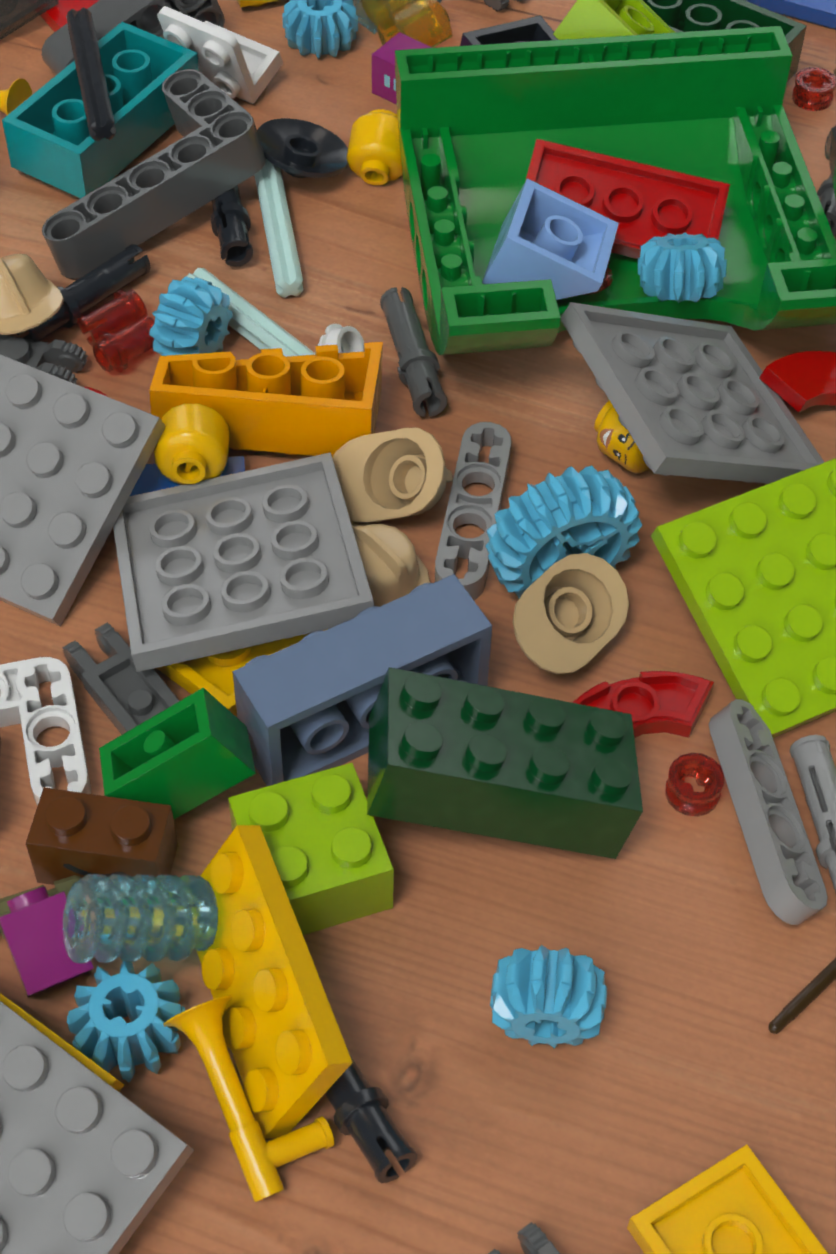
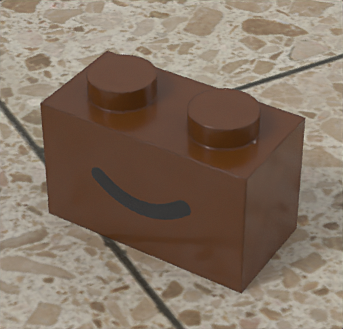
[26,787,178,901]

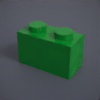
[99,688,256,819]

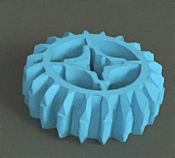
[485,465,642,598]

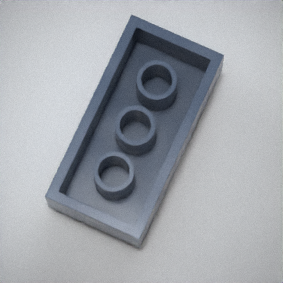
[232,574,492,786]

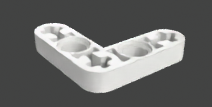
[0,657,91,806]

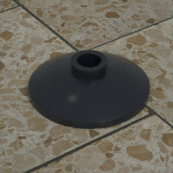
[257,118,348,178]

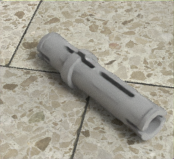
[790,735,836,893]

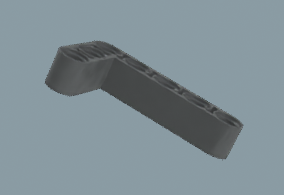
[42,69,266,279]

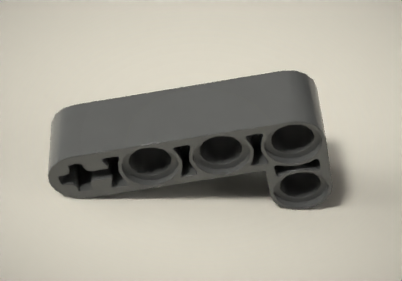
[41,0,225,75]

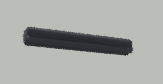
[66,7,116,142]

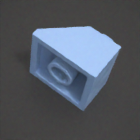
[482,178,619,300]

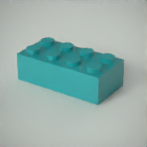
[2,21,199,199]

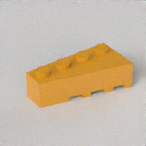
[149,342,383,457]

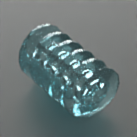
[63,874,218,964]

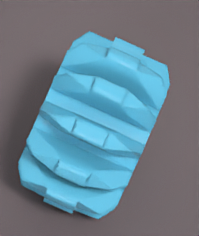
[282,0,358,59]
[638,232,727,303]
[149,276,233,356]
[490,945,607,1049]
[67,957,185,1083]

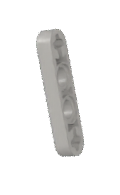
[435,422,511,600]
[709,699,828,925]

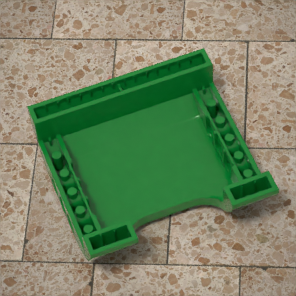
[395,26,836,355]

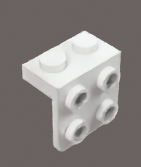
[157,6,283,104]

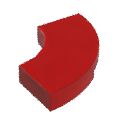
[759,351,836,412]
[572,671,714,738]

